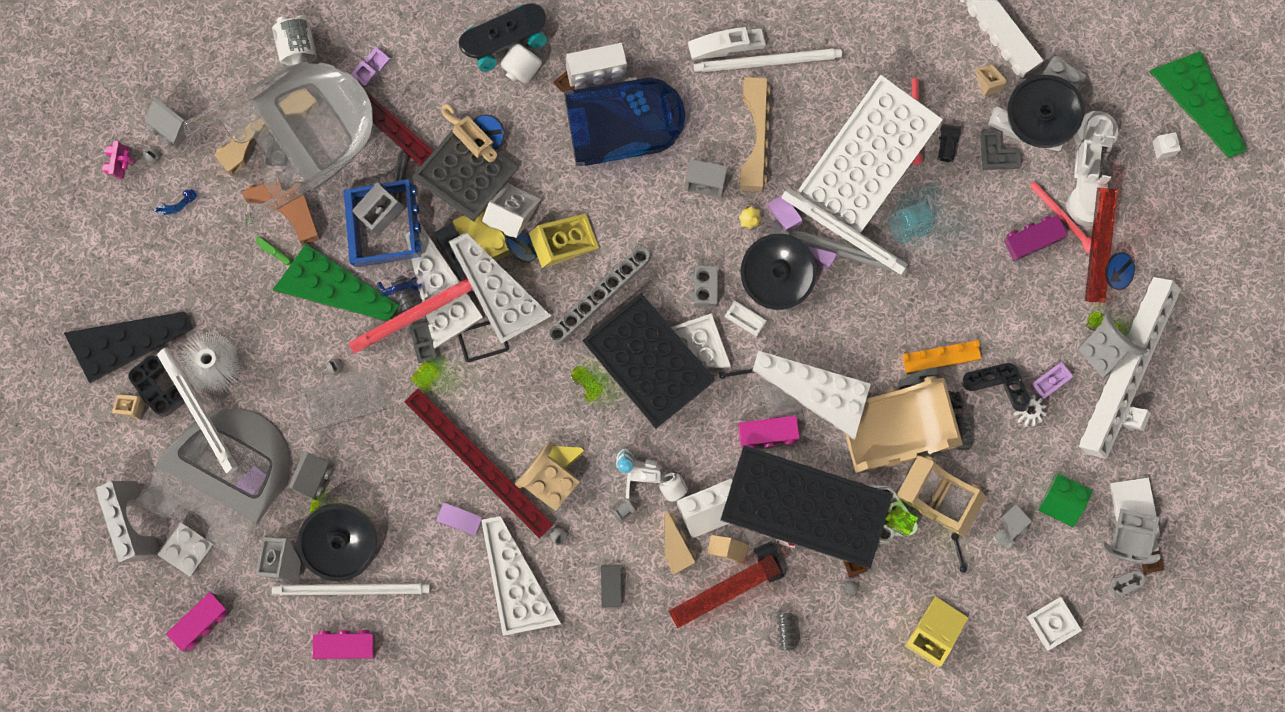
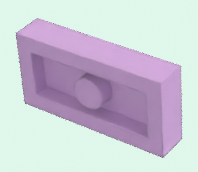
[1030,362,1073,400]

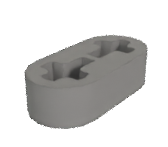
[1109,571,1146,597]

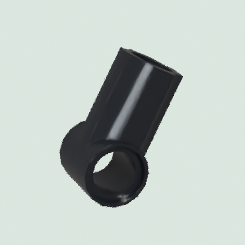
[937,123,961,162]
[753,541,785,583]

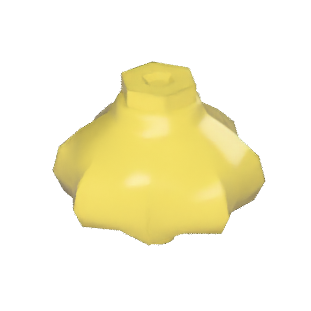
[739,206,762,229]

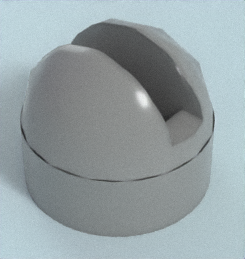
[144,148,160,164]
[326,359,342,375]
[550,528,567,545]
[841,581,858,598]

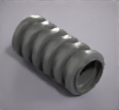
[391,276,418,312]
[955,414,972,450]
[776,613,797,650]

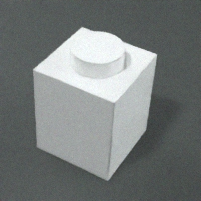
[1153,132,1181,160]

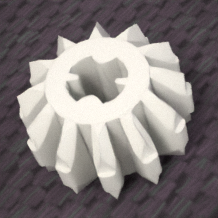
[1013,394,1046,427]

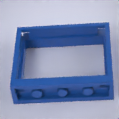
[343,179,423,267]

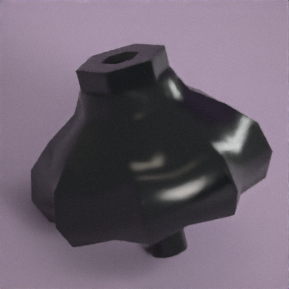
[948,391,965,410]

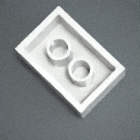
[566,43,627,88]

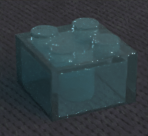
[887,201,936,244]

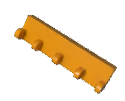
[902,340,981,374]

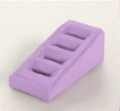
[808,246,837,270]

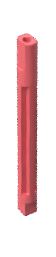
[348,279,473,354]

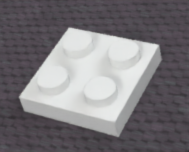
[157,522,213,577]
[1027,597,1082,651]

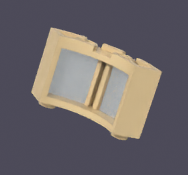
[896,455,986,537]

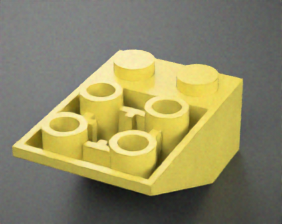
[904,596,968,667]

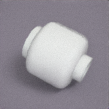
[659,472,688,502]

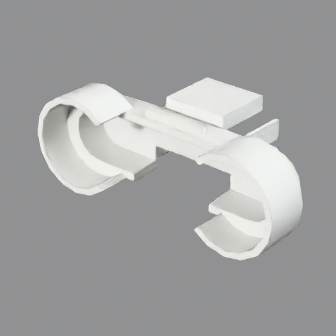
[1066,111,1119,227]

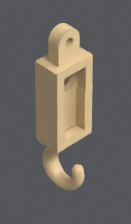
[442,104,497,162]

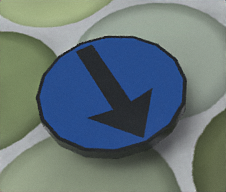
[473,114,505,150]
[505,231,537,263]
[1105,252,1135,290]

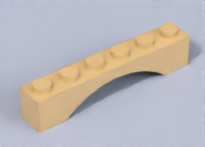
[739,77,770,191]
[214,88,319,176]

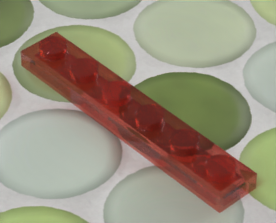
[1084,187,1118,303]
[668,555,781,628]

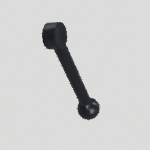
[719,368,755,379]
[951,533,967,573]

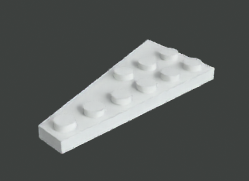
[405,225,483,349]
[671,313,731,368]

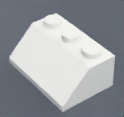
[677,479,732,539]

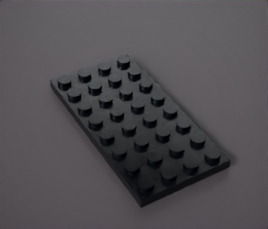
[720,445,893,569]

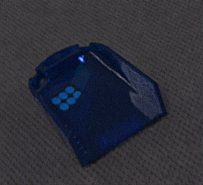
[564,78,685,166]

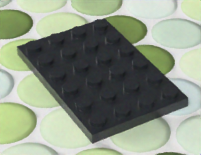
[582,293,715,429]

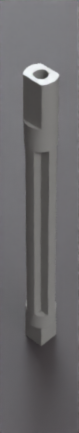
[769,222,909,275]

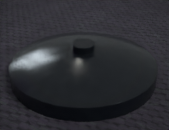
[1007,75,1084,148]
[740,233,817,310]
[297,503,377,581]

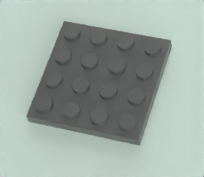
[412,130,518,222]

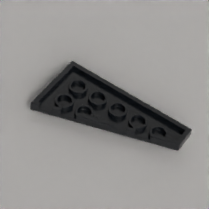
[64,312,194,383]

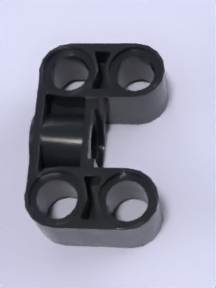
[434,223,467,281]
[128,355,185,417]

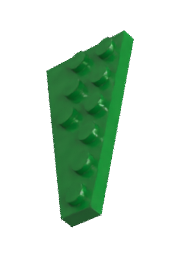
[1149,51,1247,159]
[273,244,400,322]

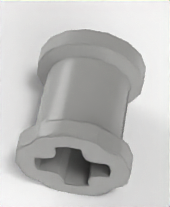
[611,499,636,523]

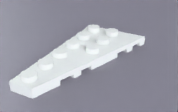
[449,233,551,343]
[753,351,870,440]
[481,516,561,636]

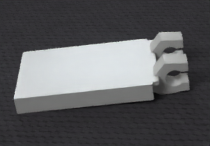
[1110,478,1160,552]

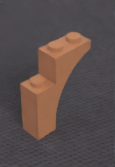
[242,179,320,245]

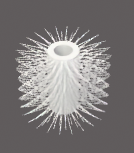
[178,331,243,396]

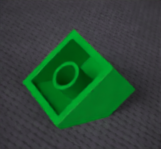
[1038,474,1093,527]

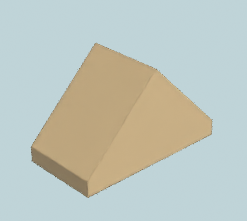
[975,65,1006,96]
[112,395,146,420]
[707,535,749,564]

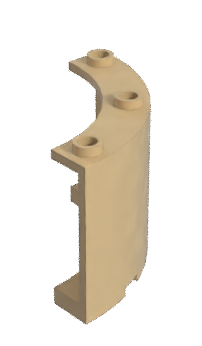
[845,376,963,473]

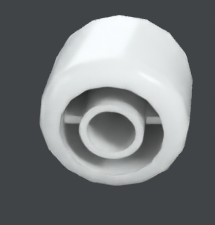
[500,43,542,84]

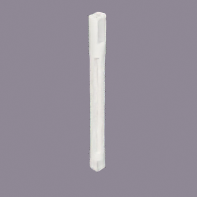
[782,188,908,275]
[157,348,238,474]

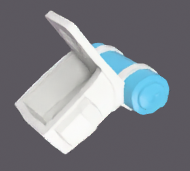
[616,449,661,499]

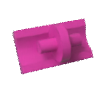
[102,141,134,179]

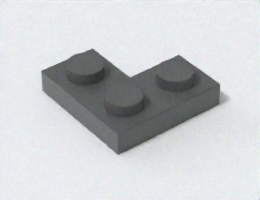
[980,131,1021,170]

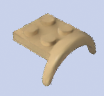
[514,441,580,511]

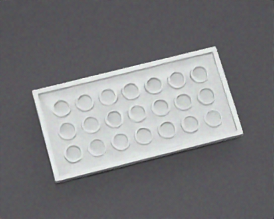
[797,75,943,233]

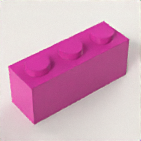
[738,416,799,449]
[166,592,229,652]
[313,630,375,660]

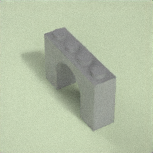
[95,481,159,563]

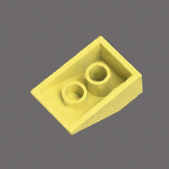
[452,207,511,261]
[529,213,599,268]

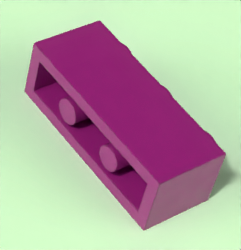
[1004,215,1068,261]

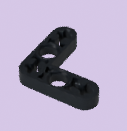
[963,363,1030,412]

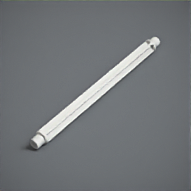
[693,48,842,73]
[272,583,430,596]

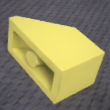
[549,446,584,469]

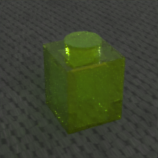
[410,361,441,393]
[885,507,918,537]

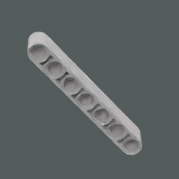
[549,247,649,345]

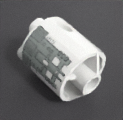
[272,15,317,68]

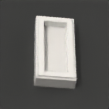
[724,301,767,337]

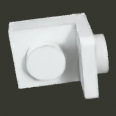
[1122,407,1151,431]

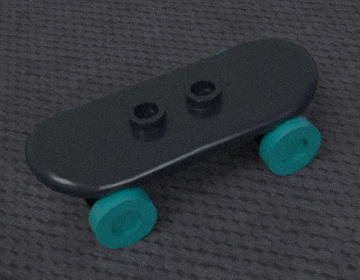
[458,3,547,72]

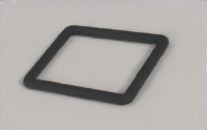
[458,321,509,362]

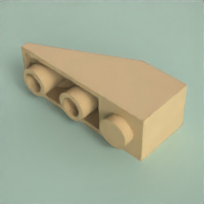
[664,511,696,575]

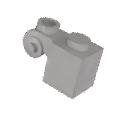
[994,504,1032,549]

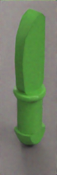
[256,236,292,265]

